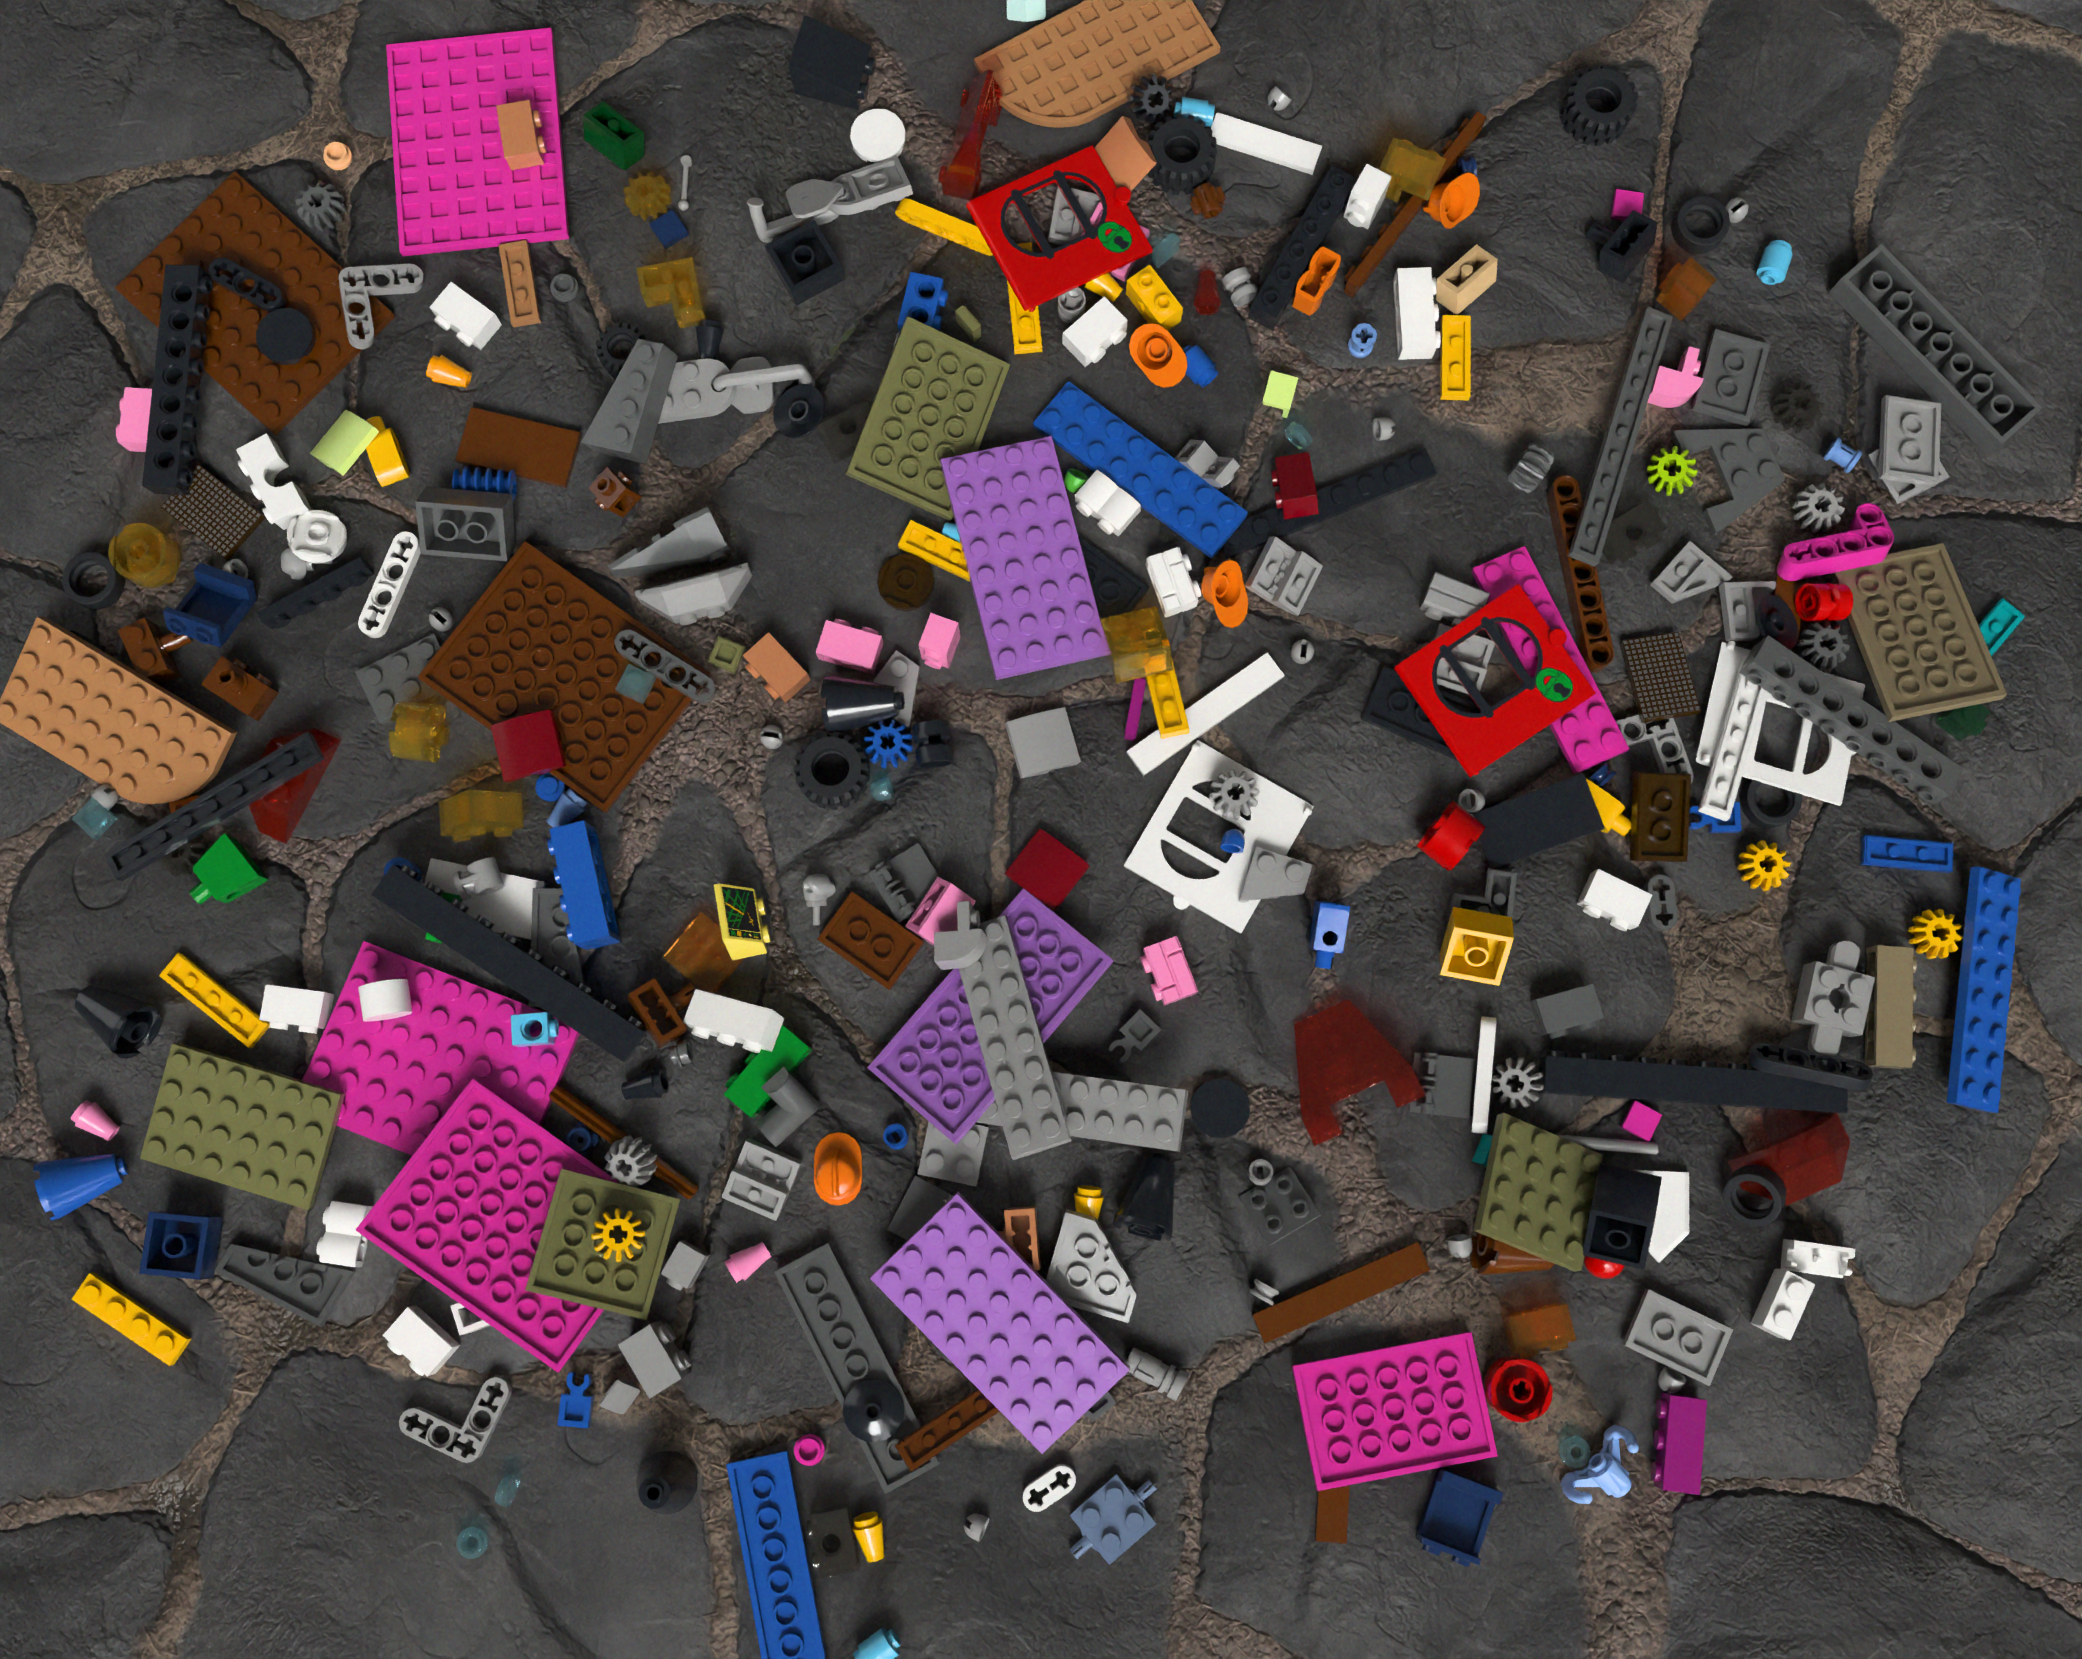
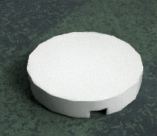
[850,108,906,164]
[287,510,347,563]

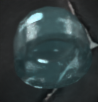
[870,776,894,801]

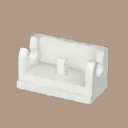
[1780,1239,1855,1278]

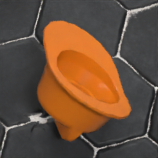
[1423,172,1480,229]
[1129,323,1188,388]
[1201,560,1248,628]
[814,1132,862,1206]

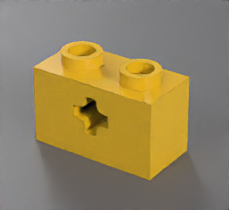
[1126,265,1183,330]

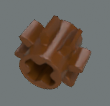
[1190,183,1226,219]

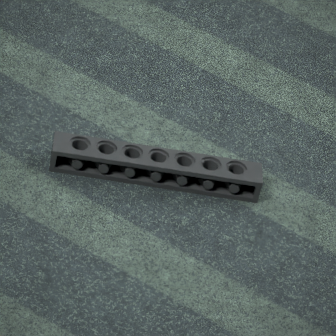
[1739,635,1964,804]

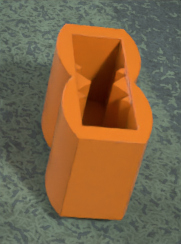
[1292,247,1341,316]

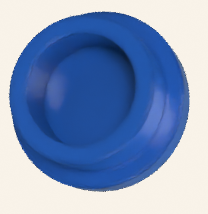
[536,773,566,802]

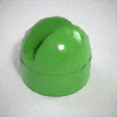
[1064,468,1089,493]

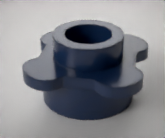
[563,1122,599,1157]

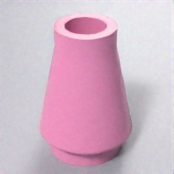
[71,1100,120,1141]
[724,1242,771,1283]

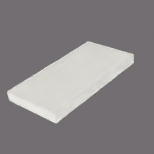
[424,858,547,940]

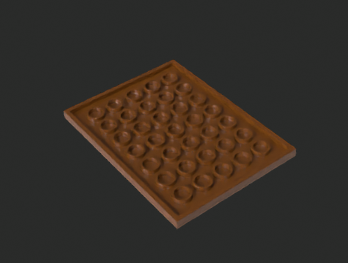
[115,171,395,436]
[417,541,712,814]

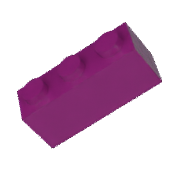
[1651,1392,1707,1495]

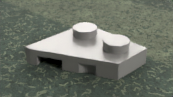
[1047,186,1101,245]
[1650,541,1732,604]
[1719,581,1776,641]
[873,650,920,730]
[1239,846,1312,903]

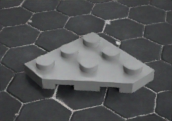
[1046,1209,1137,1323]

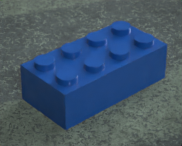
[547,820,621,950]

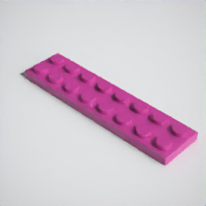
[1471,546,1629,774]

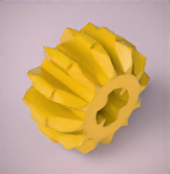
[1737,840,1791,891]
[1907,909,1963,959]
[591,1208,645,1262]

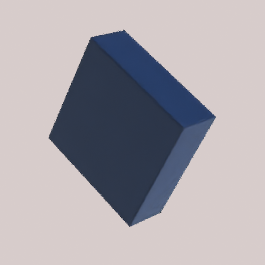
[649,209,689,250]

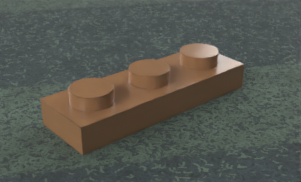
[499,240,541,328]

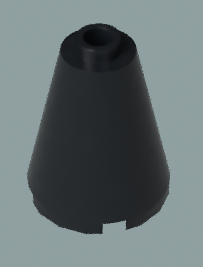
[821,676,905,734]
[75,986,162,1059]
[1113,1153,1175,1241]
[636,1451,698,1514]

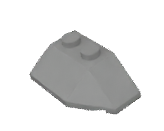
[635,563,752,625]

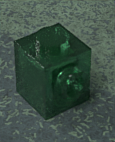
[1936,704,1991,741]

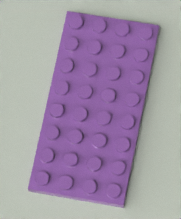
[940,436,1109,680]
[867,888,1113,1145]
[870,1192,1130,1454]

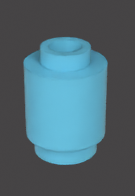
[1173,97,1215,128]
[1757,240,1793,285]
[853,1627,901,1659]

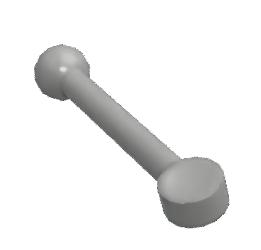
[678,155,692,211]

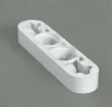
[358,531,421,638]
[1471,1016,1497,1134]

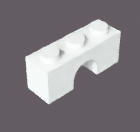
[236,433,312,530]

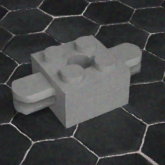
[1791,941,1875,1056]

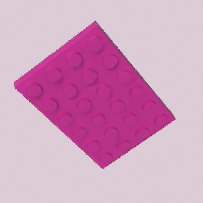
[1291,1331,1498,1491]

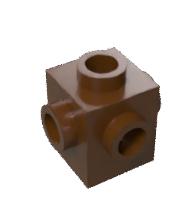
[589,467,642,518]

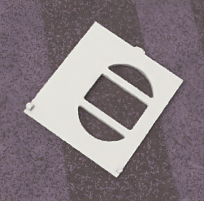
[1696,641,1865,806]
[1124,740,1314,934]

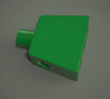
[189,833,269,904]

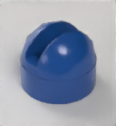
[1220,829,1245,853]
[883,1124,909,1150]

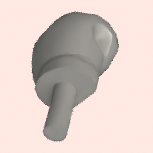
[281,548,333,580]
[802,874,836,925]

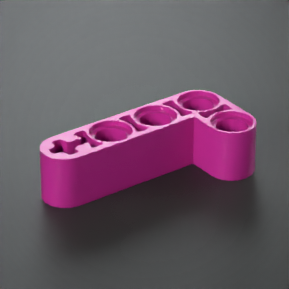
[1777,503,1894,581]

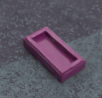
[1124,677,1146,741]

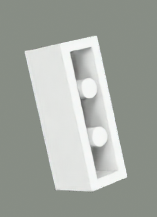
[1393,267,1441,360]
[683,989,784,1053]

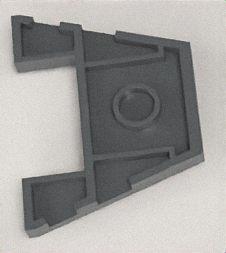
[1671,428,1785,535]

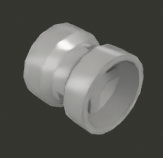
[1222,267,1259,307]
[1058,287,1086,323]

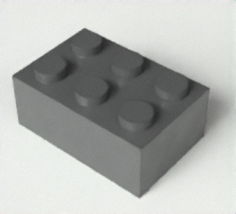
[415,487,516,561]

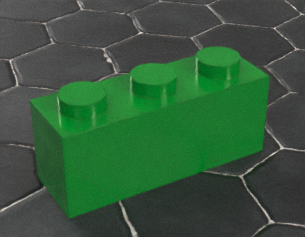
[723,1025,813,1118]

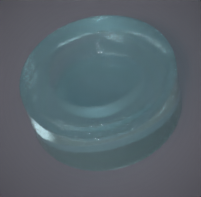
[1285,422,1313,450]
[495,1474,520,1508]

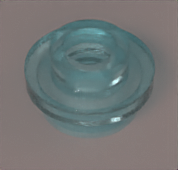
[1559,1436,1590,1468]
[456,1526,488,1559]

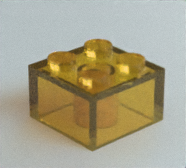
[1100,606,1173,683]

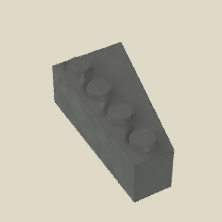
[581,339,678,464]

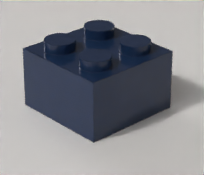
[139,1211,223,1280]

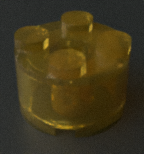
[108,523,180,588]
[389,701,450,763]

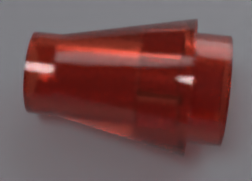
[1193,270,1222,315]

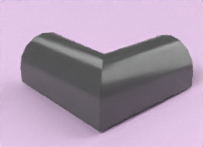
[1449,868,1518,919]
[756,1067,820,1147]

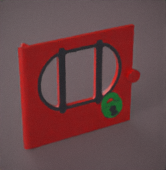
[966,145,1153,312]
[1394,584,1596,778]

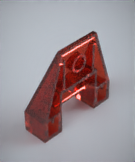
[938,69,1004,201]
[1294,999,1428,1146]

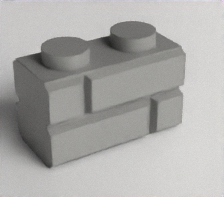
[1420,572,1490,627]

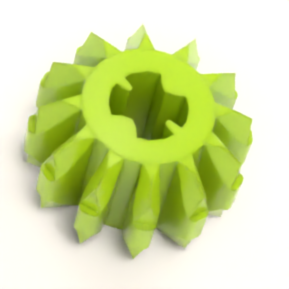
[1647,446,1697,496]

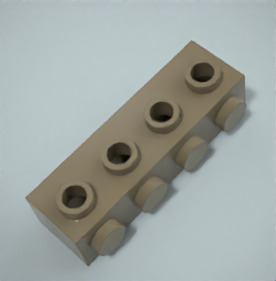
[1865,945,1917,1069]

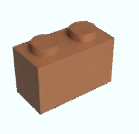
[496,100,547,170]
[743,632,810,703]

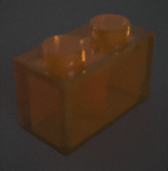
[1656,257,1717,321]
[1501,1302,1577,1358]

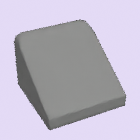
[600,1377,640,1414]

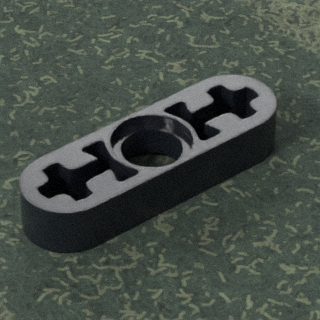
[209,258,287,313]

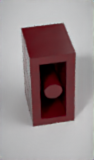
[1271,452,1319,519]

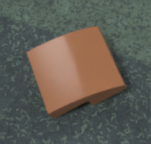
[1095,116,1157,191]

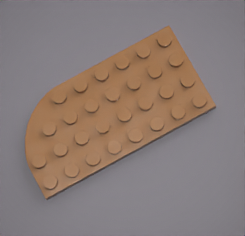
[974,0,1221,128]
[0,616,237,804]

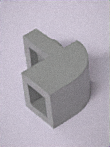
[1175,439,1240,490]
[934,901,988,970]

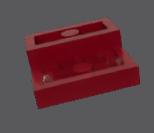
[491,709,566,783]
[1004,828,1090,912]

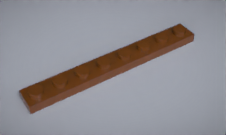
[1344,111,1487,298]

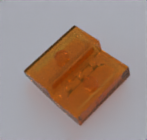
[663,912,745,994]

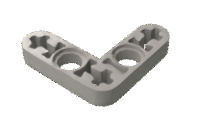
[339,264,423,349]
[1616,714,1694,783]
[399,1376,512,1463]

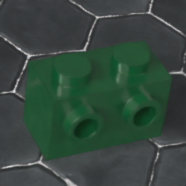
[583,102,644,171]

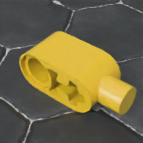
[366,416,410,487]
[1586,779,1631,837]

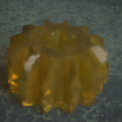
[623,171,672,221]

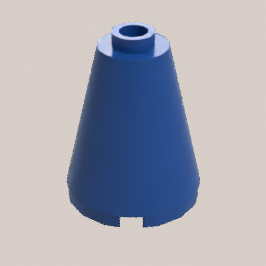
[33,1153,128,1221]

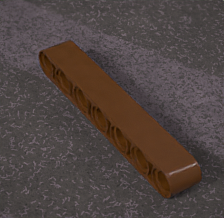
[1547,475,1614,673]

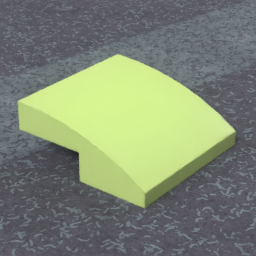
[310,409,379,476]

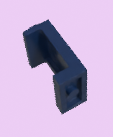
[163,563,257,648]
[1416,1467,1503,1567]

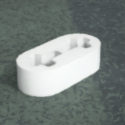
[1023,1464,1076,1512]

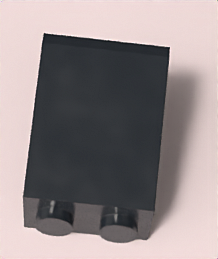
[789,15,876,110]
[1583,1163,1662,1270]

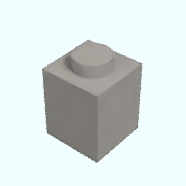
[661,1240,710,1290]

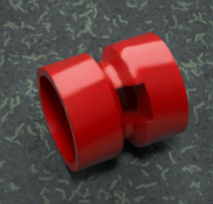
[1795,583,1853,621]

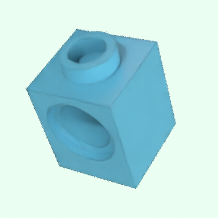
[511,1012,559,1047]

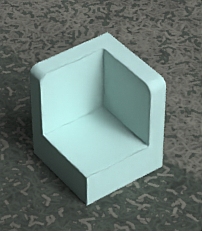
[1007,0,1046,22]

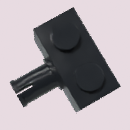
[1586,210,1657,283]

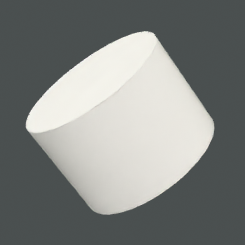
[358,979,413,1021]

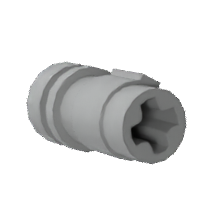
[1126,1347,1189,1401]

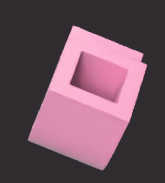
[1647,346,1704,408]

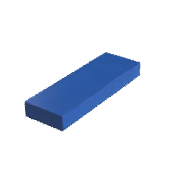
[1860,835,1953,873]

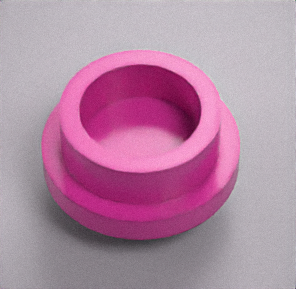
[794,1434,825,1466]

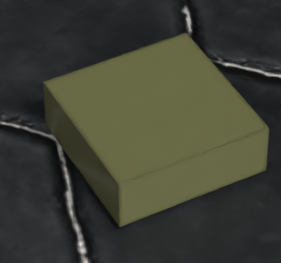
[955,305,981,342]
[707,636,747,674]

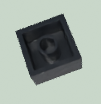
[765,220,845,306]

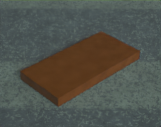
[455,407,582,488]

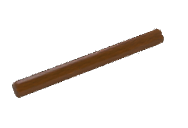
[549,1085,699,1199]

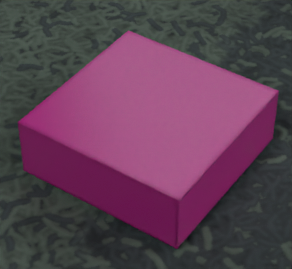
[1611,189,1644,221]
[1620,1100,1662,1142]

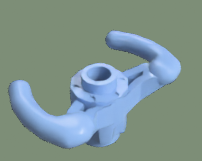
[1560,1425,1639,1504]

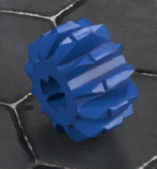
[864,719,913,769]

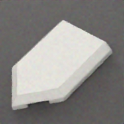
[1634,1170,1689,1263]

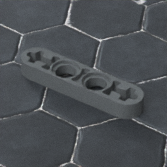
[615,630,716,704]

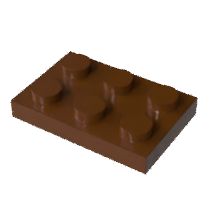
[817,891,924,991]

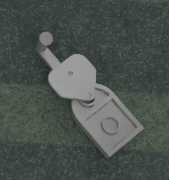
[747,156,913,243]
[658,357,815,424]

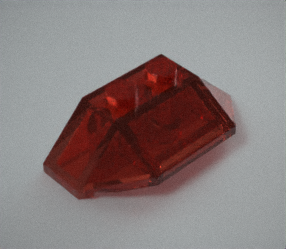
[249,728,341,844]
[1728,1114,1850,1205]

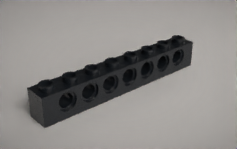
[142,264,213,495]

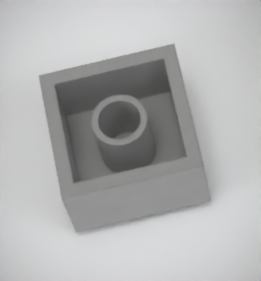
[618,1320,692,1399]

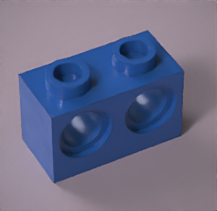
[898,272,948,332]

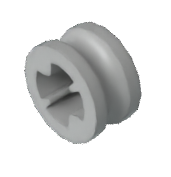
[1249,1279,1279,1306]

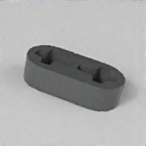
[1644,875,1678,932]

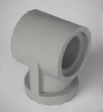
[453,857,505,900]

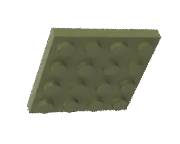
[1473,1113,1603,1272]
[525,1169,680,1320]

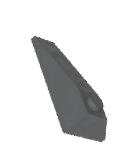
[608,507,731,578]

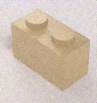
[1436,244,1498,315]

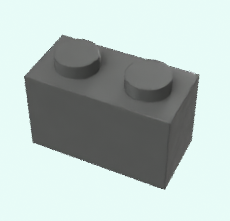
[1530,984,1604,1039]

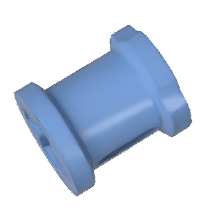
[1348,323,1377,358]
[1822,437,1862,474]

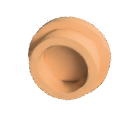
[324,142,353,170]

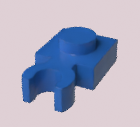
[1689,802,1742,833]
[557,1372,594,1428]

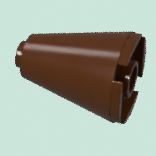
[1469,1224,1555,1275]

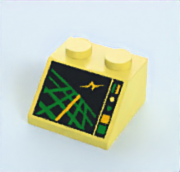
[714,883,771,960]

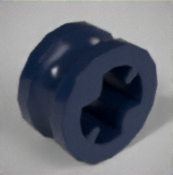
[1457,156,1477,177]
[1588,762,1616,788]

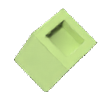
[1262,371,1298,418]

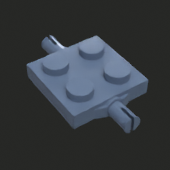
[1069,1474,1157,1565]

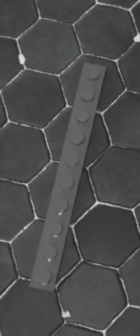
[1568,306,1673,567]

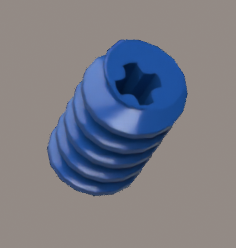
[452,466,517,502]

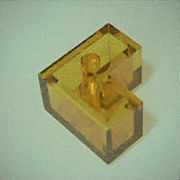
[1379,137,1446,203]
[636,257,707,328]
[439,790,524,841]

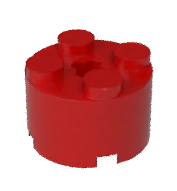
[1416,800,1486,871]
[1483,1356,1553,1423]

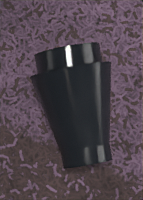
[695,319,724,360]
[621,1069,669,1100]

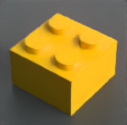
[1439,907,1514,986]

